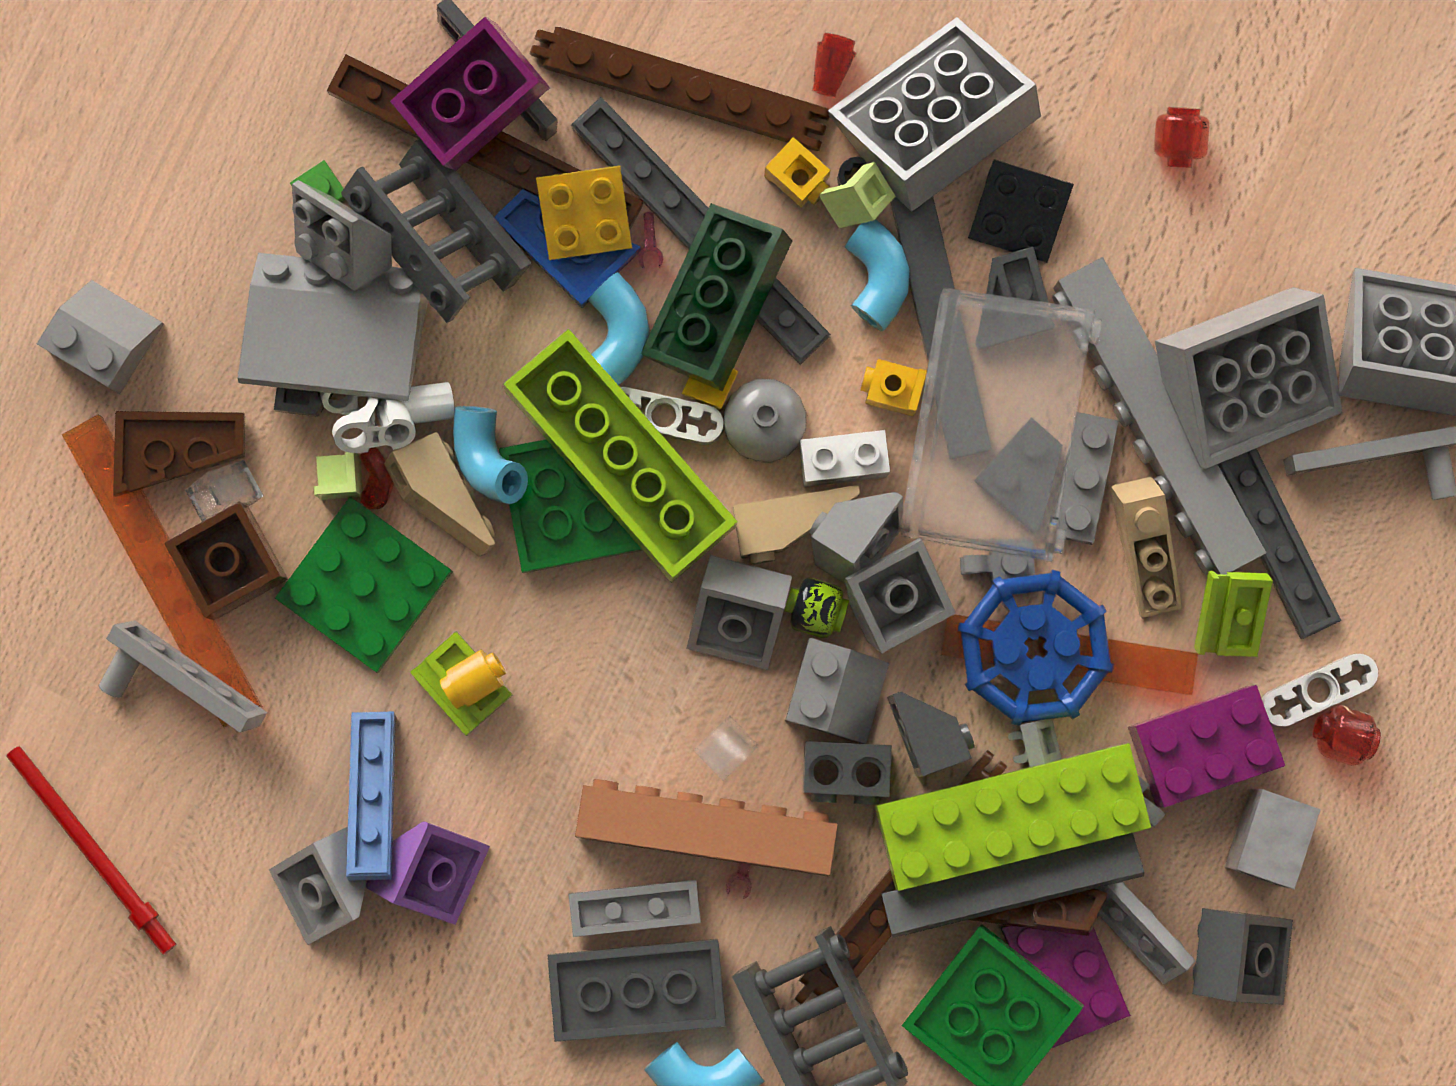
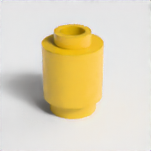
[439,649,506,709]

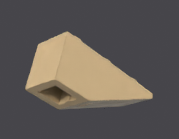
[384,432,495,556]
[1111,476,1182,618]

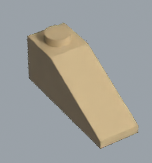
[733,485,860,564]

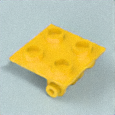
[536,166,632,260]

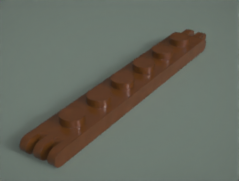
[529,27,830,151]
[795,750,1007,1004]

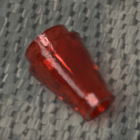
[812,33,857,98]

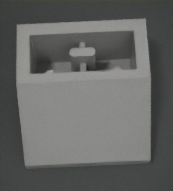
[292,180,392,291]

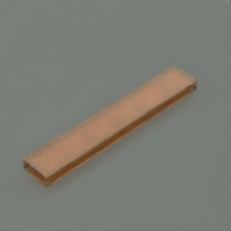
[940,614,1198,695]

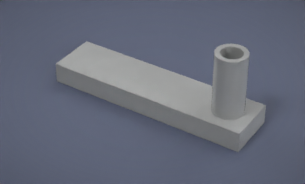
[1283,426,1456,500]
[99,620,267,733]

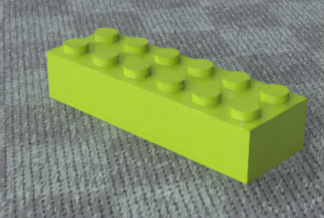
[503,329,738,583]
[875,743,1152,891]

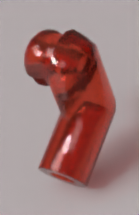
[358,447,394,509]

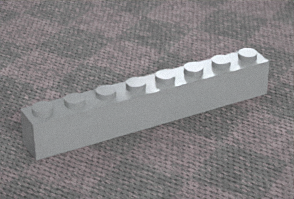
[1052,257,1266,575]

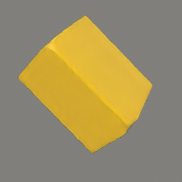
[681,368,739,411]

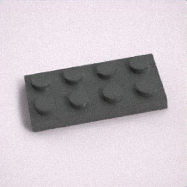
[547,939,726,1042]

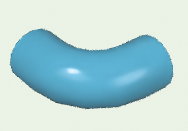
[845,219,910,331]
[588,272,650,386]
[453,406,528,504]
[644,1042,765,1086]

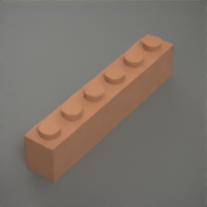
[575,779,838,877]

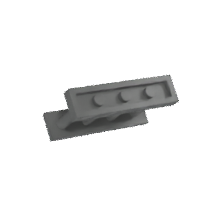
[341,138,531,323]
[732,926,908,1086]

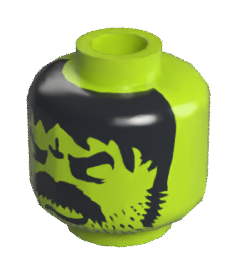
[784,578,849,638]

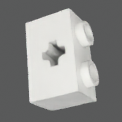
[799,430,890,487]

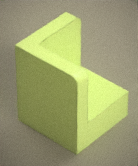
[819,162,896,228]
[314,452,363,500]

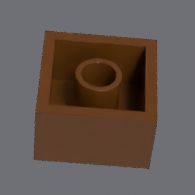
[164,501,288,620]

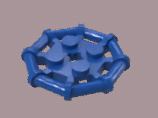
[957,570,1114,726]

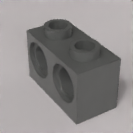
[802,741,892,805]

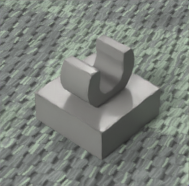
[1008,719,1062,767]

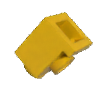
[764,137,831,208]
[860,359,927,417]

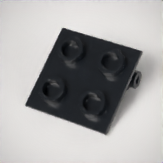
[968,159,1074,263]

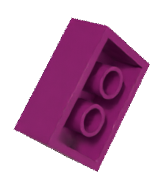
[390,16,550,171]
[1128,685,1285,808]

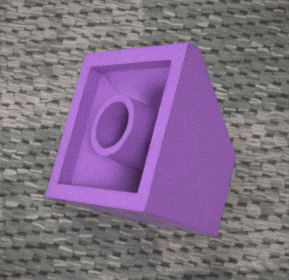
[365,821,490,925]

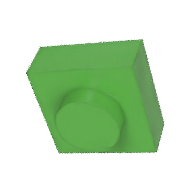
[290,160,346,203]

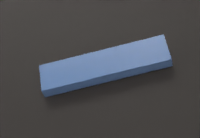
[346,711,396,881]

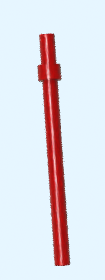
[6,746,177,955]

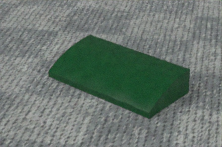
[641,203,793,391]

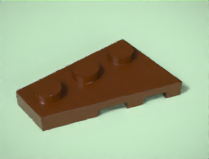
[113,411,245,497]
[969,888,1107,936]

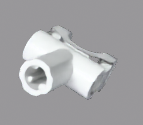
[320,382,454,453]

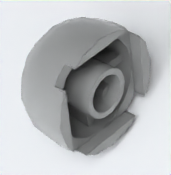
[724,379,806,463]

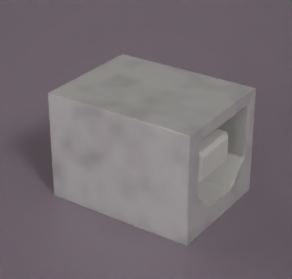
[1225,789,1321,890]

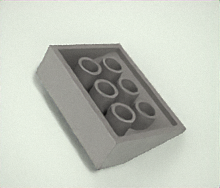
[828,17,1041,212]
[238,253,428,401]
[1339,268,1456,416]
[1155,287,1343,469]

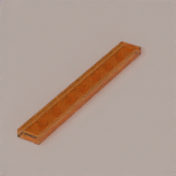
[62,414,263,728]

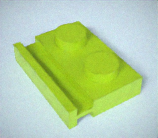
[1194,571,1273,657]
[410,631,513,736]

